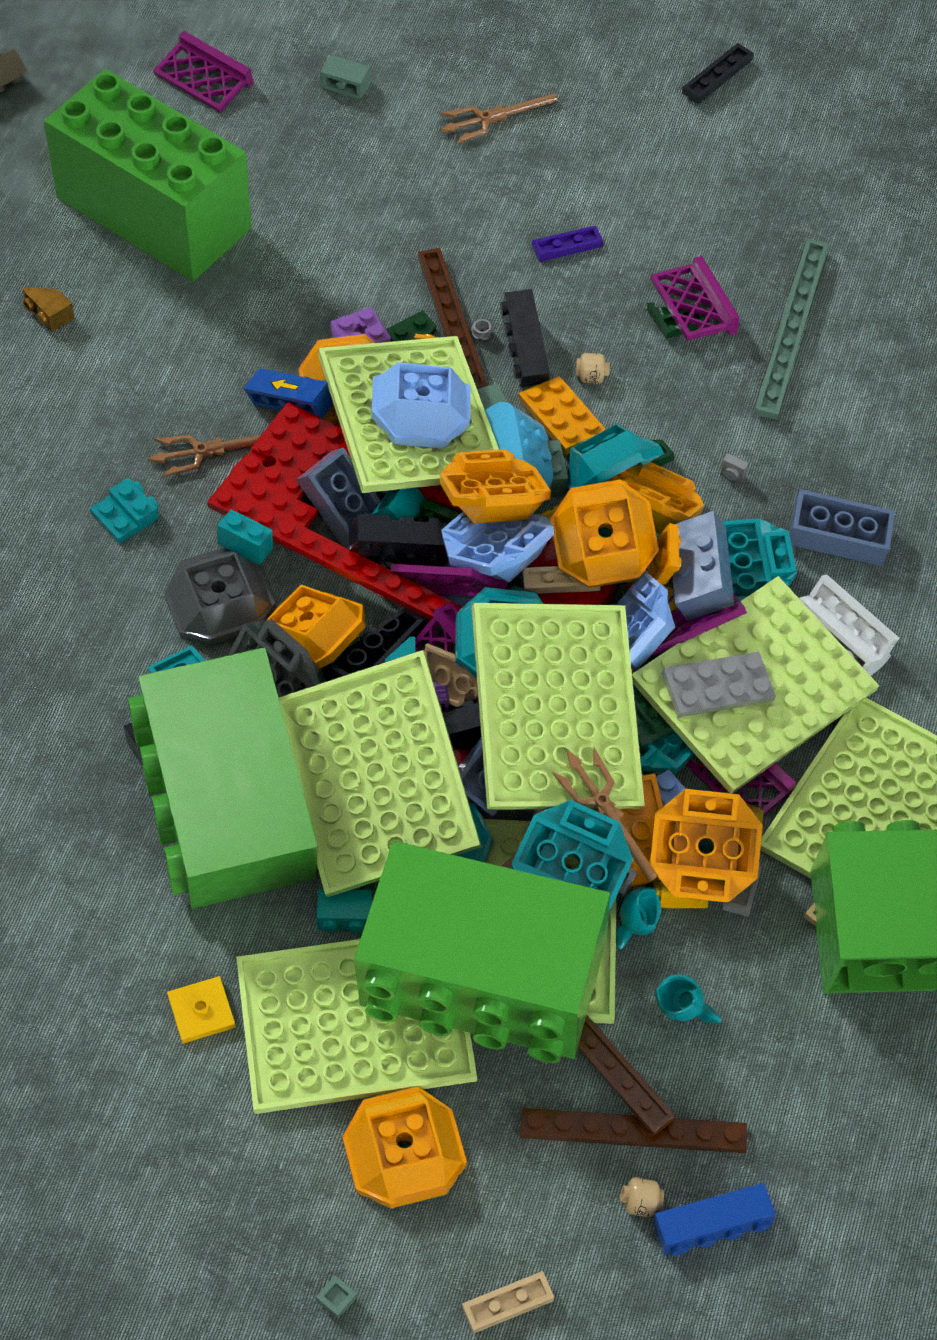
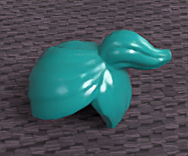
[616,887,661,950]
[655,974,722,1024]

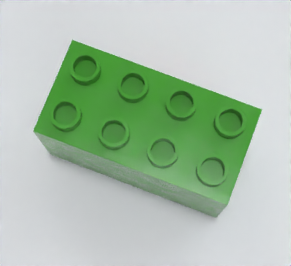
[44,68,252,282]
[127,647,318,909]
[810,820,937,994]
[354,841,610,1063]

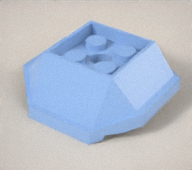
[371,362,471,449]
[441,512,554,582]
[616,571,675,670]

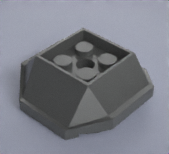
[164,548,276,645]
[228,619,320,698]

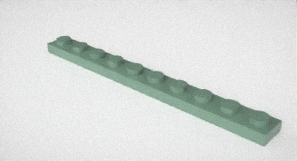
[754,239,829,420]

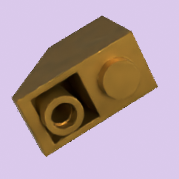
[22,287,75,332]

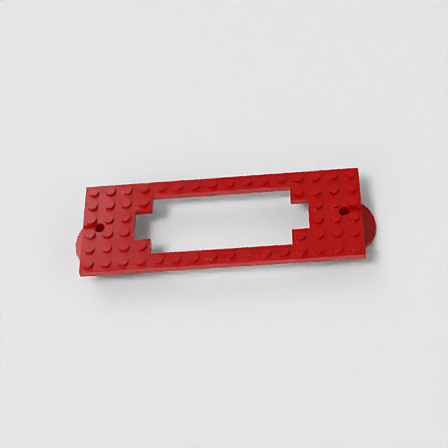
[207,402,618,627]

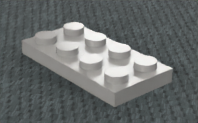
[662,652,776,718]

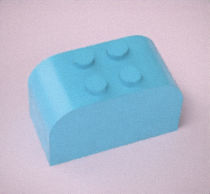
[485,402,553,488]

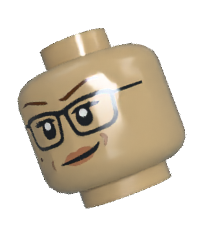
[576,353,610,384]
[620,1177,664,1218]

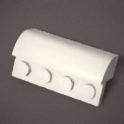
[799,575,899,676]

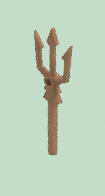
[440,93,557,144]
[148,435,261,478]
[552,747,658,882]

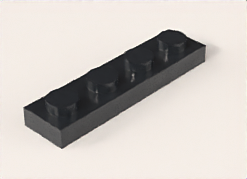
[682,43,754,104]

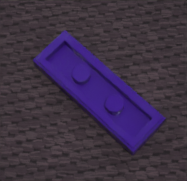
[532,225,603,262]

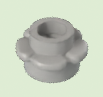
[471,319,494,340]

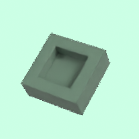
[316,1275,357,1319]

